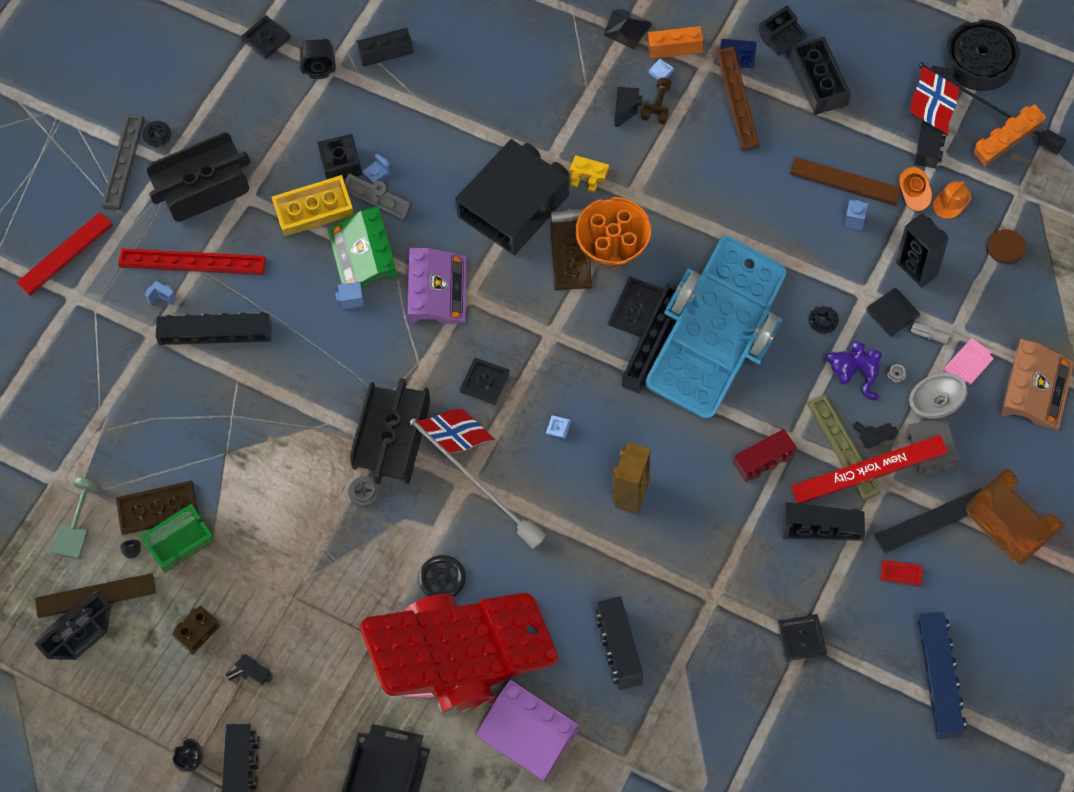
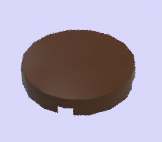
[988,229,1026,265]

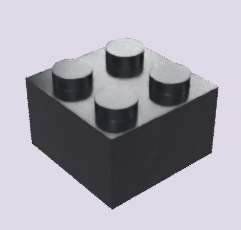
[317,134,363,180]

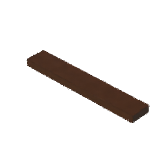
[717,46,760,151]
[790,157,901,206]

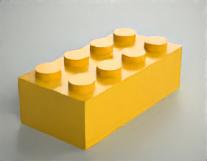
[271,175,354,237]

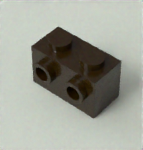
[172,605,221,655]

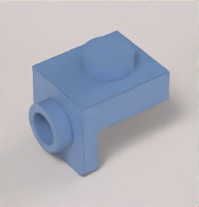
[145,281,177,305]

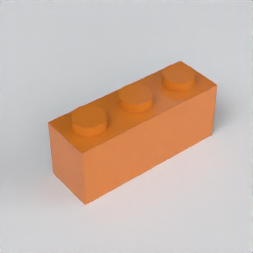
[648,26,703,59]

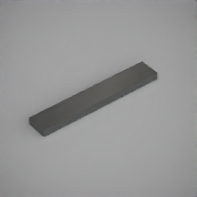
[101,114,145,210]

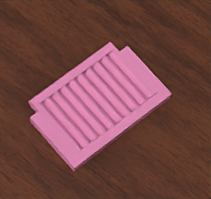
[943,338,994,385]

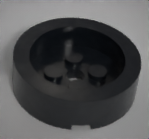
[944,19,1020,91]

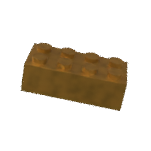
[612,442,651,515]

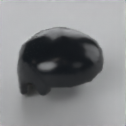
[172,738,204,772]

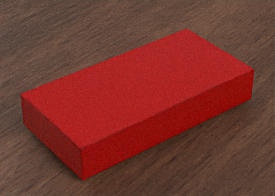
[880,560,923,587]

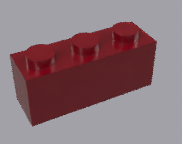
[733,429,797,482]

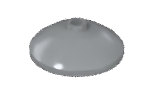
[909,373,968,419]

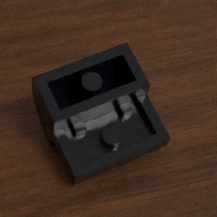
[759,5,807,56]

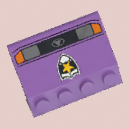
[407,248,467,324]

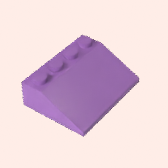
[476,680,579,782]

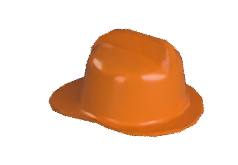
[899,167,932,211]
[933,181,971,219]

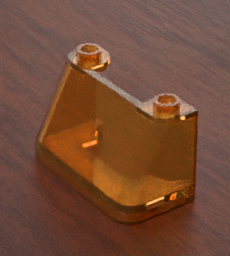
[966,467,1065,564]

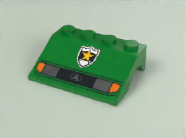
[327,206,398,288]

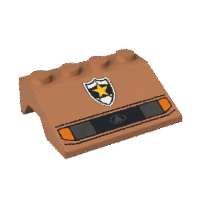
[1000,339,1074,431]

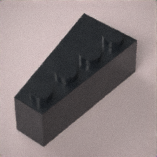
[783,502,865,541]

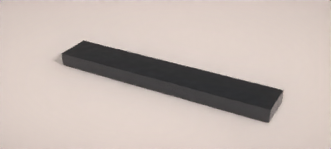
[875,488,991,554]

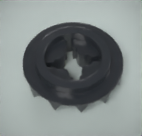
[142,121,171,147]
[808,305,839,334]

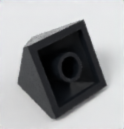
[604,9,652,50]

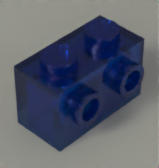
[719,39,757,69]

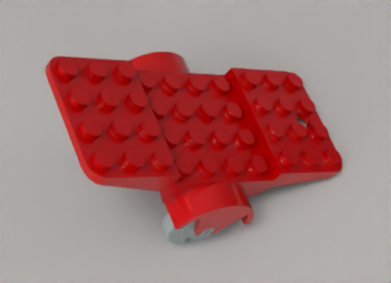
[360,593,558,717]

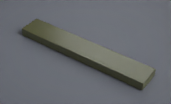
[808,395,881,501]

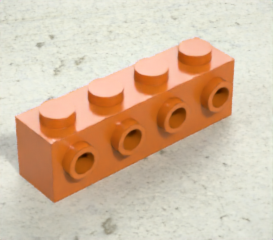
[974,104,1046,167]

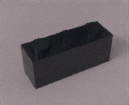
[356,28,414,67]

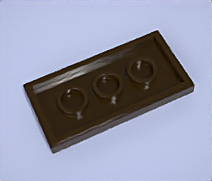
[551,221,592,290]
[116,480,199,535]

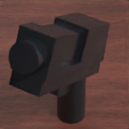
[852,422,899,449]
[226,654,273,686]

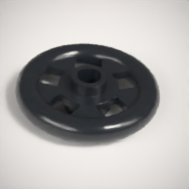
[418,555,466,597]

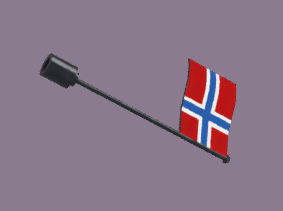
[910,62,1067,155]

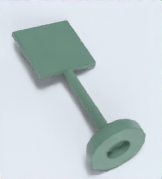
[51,477,101,559]

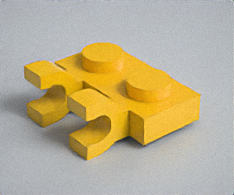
[569,155,610,193]

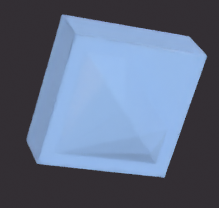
[649,59,674,80]
[546,415,571,439]

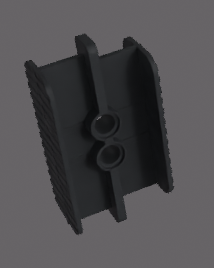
[146,132,250,222]
[350,378,430,484]

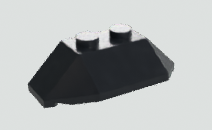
[34,590,111,660]

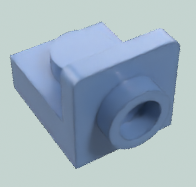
[362,154,391,184]

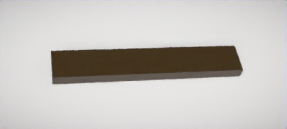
[35,573,157,618]

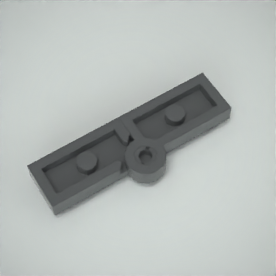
[344,173,413,220]

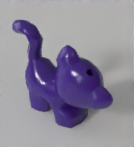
[826,341,882,400]

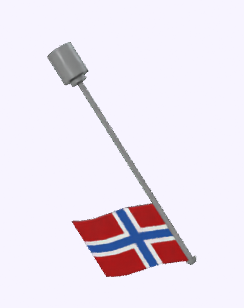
[410,409,547,550]

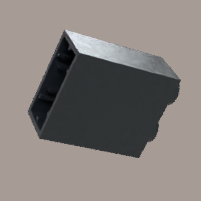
[455,139,569,256]

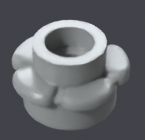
[887,364,906,383]

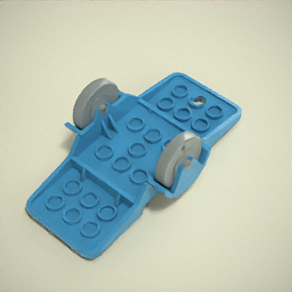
[645,236,787,419]

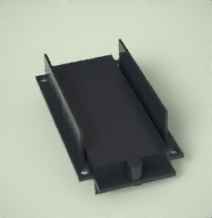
[341,724,430,792]

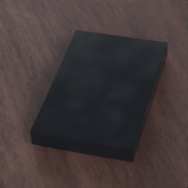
[608,277,664,337]

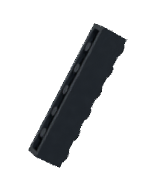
[914,65,956,169]
[622,283,677,394]
[155,312,272,345]

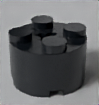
[300,39,336,79]

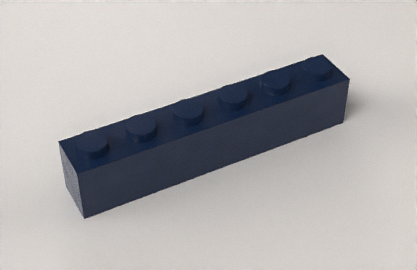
[917,612,967,739]

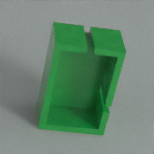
[140,504,215,574]

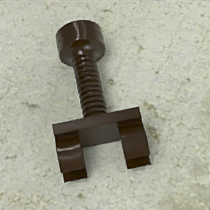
[641,77,672,124]

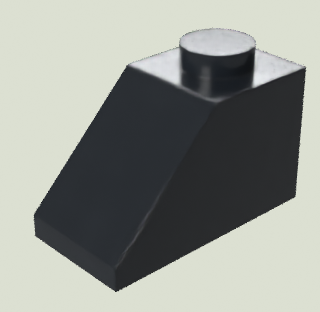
[615,87,642,127]

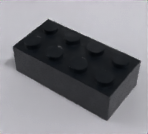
[789,36,851,115]
[896,213,949,288]
[595,596,643,690]
[222,724,261,792]

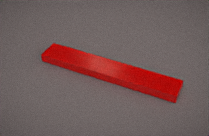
[16,212,113,296]

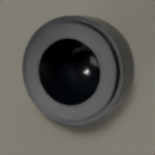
[120,539,141,559]

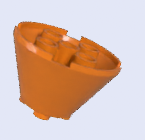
[576,197,651,270]

